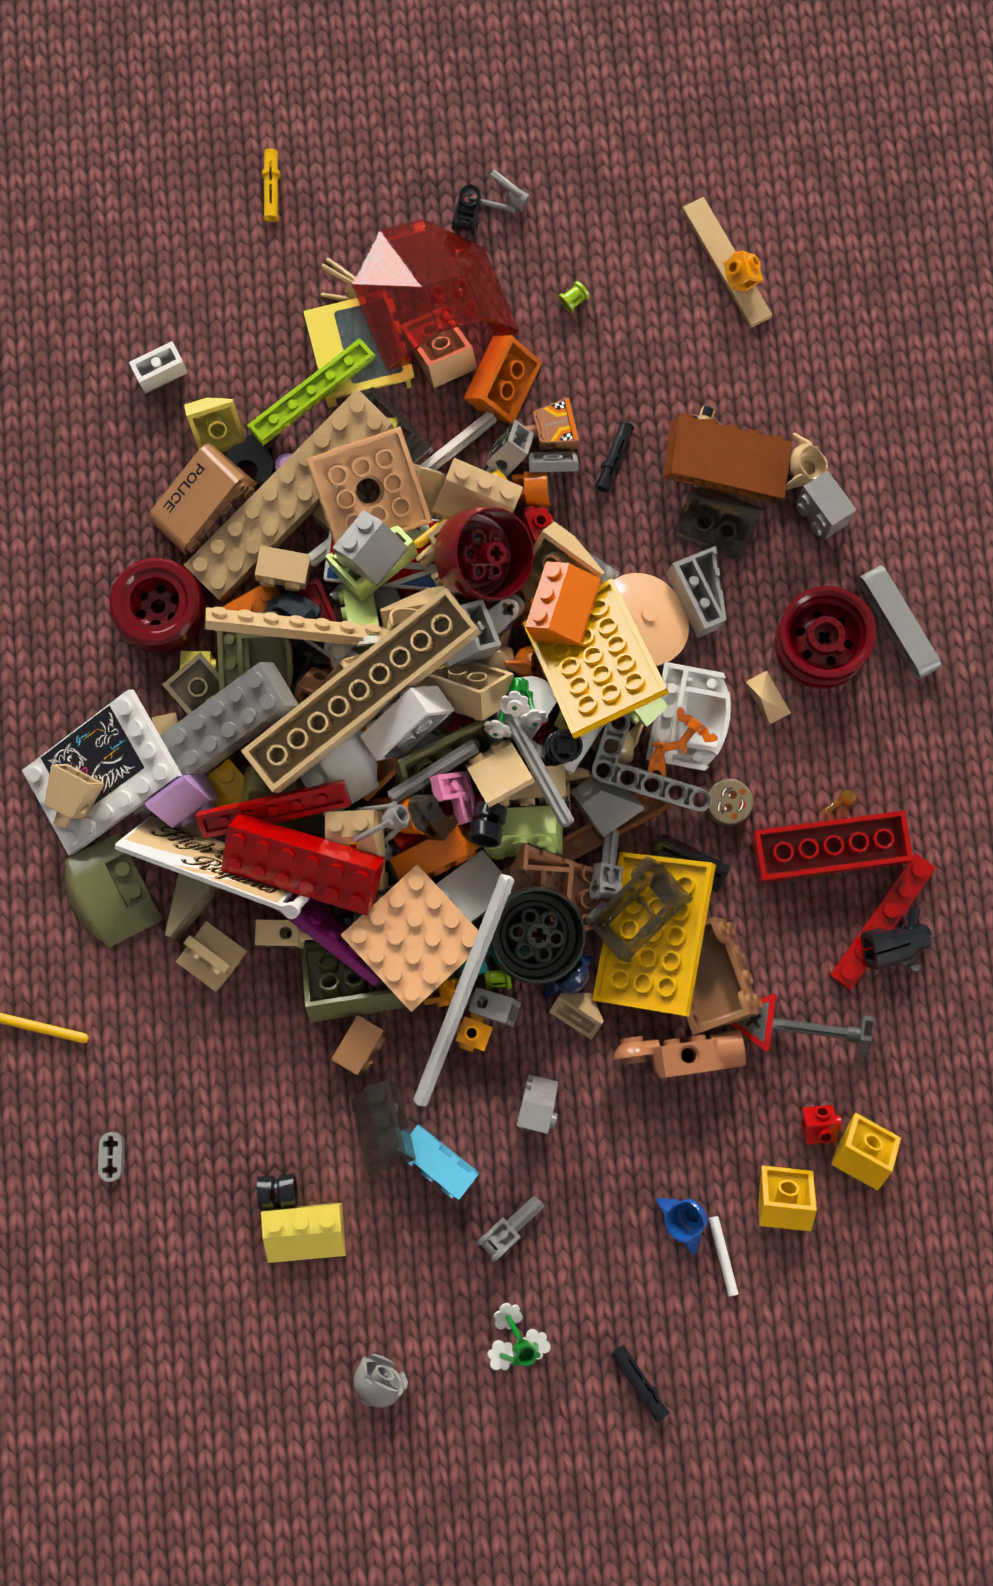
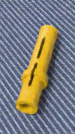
[262,148,280,222]

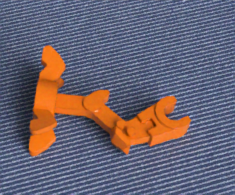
[648,707,718,780]

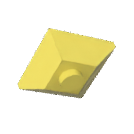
[184,398,246,453]

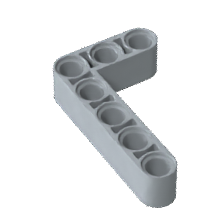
[591,714,712,812]

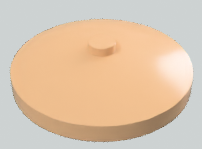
[614,573,689,668]

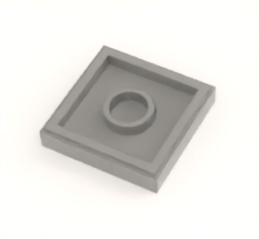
[528,451,579,472]

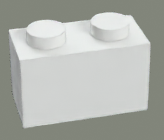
[129,341,188,394]

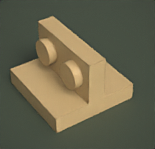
[176,921,248,992]

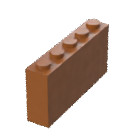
[662,413,792,503]

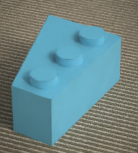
[398,1124,479,1200]

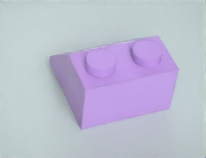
[144,774,221,829]

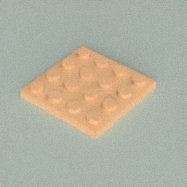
[341,865,479,1012]

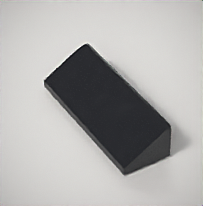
[652,834,730,893]

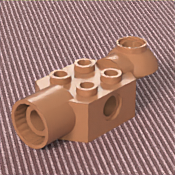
[613,1030,746,1078]

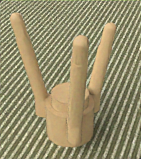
[320,258,369,301]

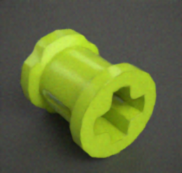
[558,281,590,313]
[485,970,512,991]

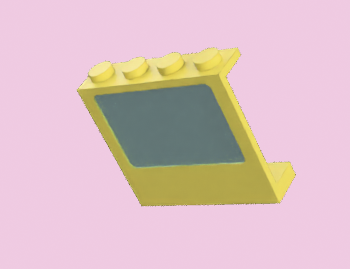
[303,291,415,408]

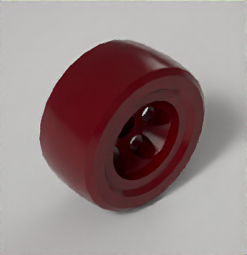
[434,506,534,603]
[109,558,206,655]

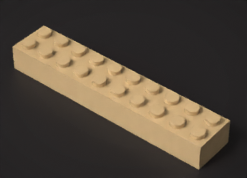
[184,389,394,602]
[241,588,482,793]

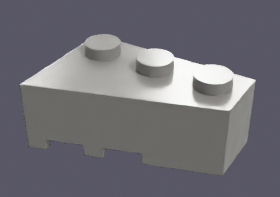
[666,546,727,638]
[516,1074,558,1134]

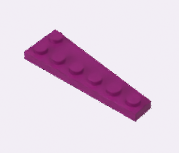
[275,893,381,987]

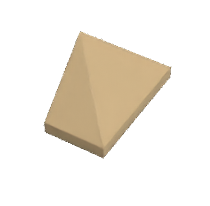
[745,671,791,725]
[549,993,604,1040]

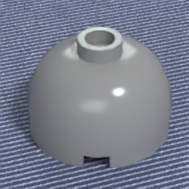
[353,1354,408,1408]

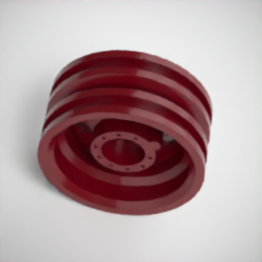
[774,586,876,689]

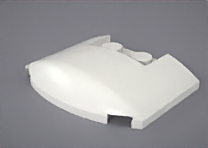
[646,662,731,771]
[300,729,380,816]

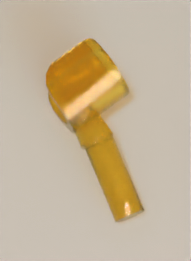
[823,790,857,815]

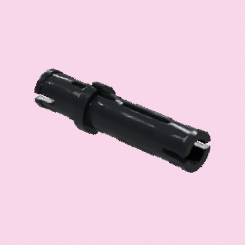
[595,421,635,493]
[610,1344,670,1422]

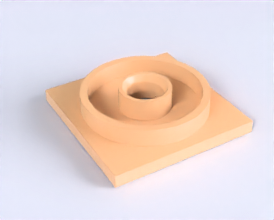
[305,427,433,544]

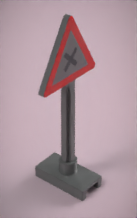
[729,994,874,1057]

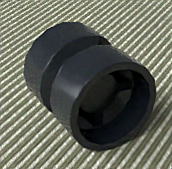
[542,729,583,765]
[468,801,507,848]
[257,1173,298,1210]

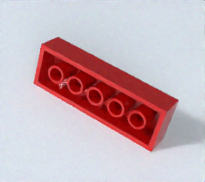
[751,810,914,884]
[221,813,385,915]

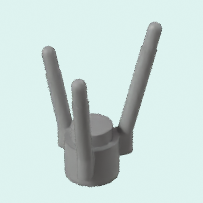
[469,170,530,214]
[354,801,410,842]

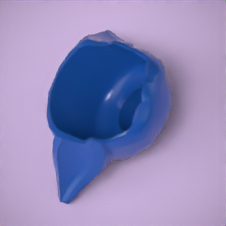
[656,1197,708,1255]

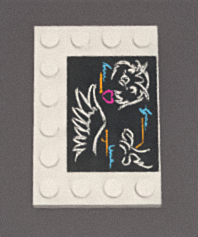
[22,690,182,855]

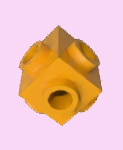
[723,251,764,292]
[424,972,459,1007]
[455,1013,493,1052]

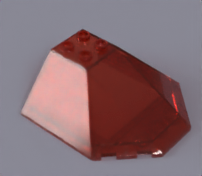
[352,219,519,370]

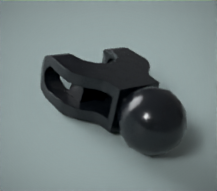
[226,416,280,489]

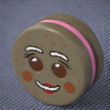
[706,779,753,827]

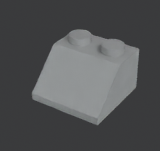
[332,510,408,586]

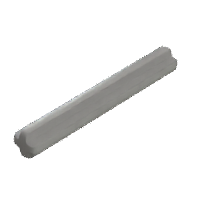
[387,740,479,804]

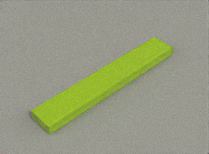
[247,338,376,446]

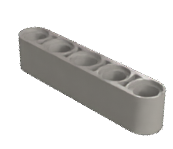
[858,565,942,680]

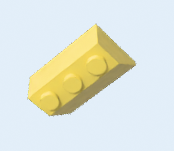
[261,1203,346,1263]

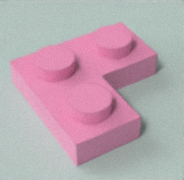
[429,771,476,825]

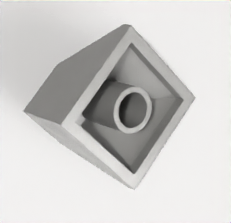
[570,777,644,838]

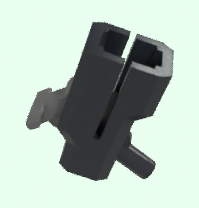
[861,907,932,971]

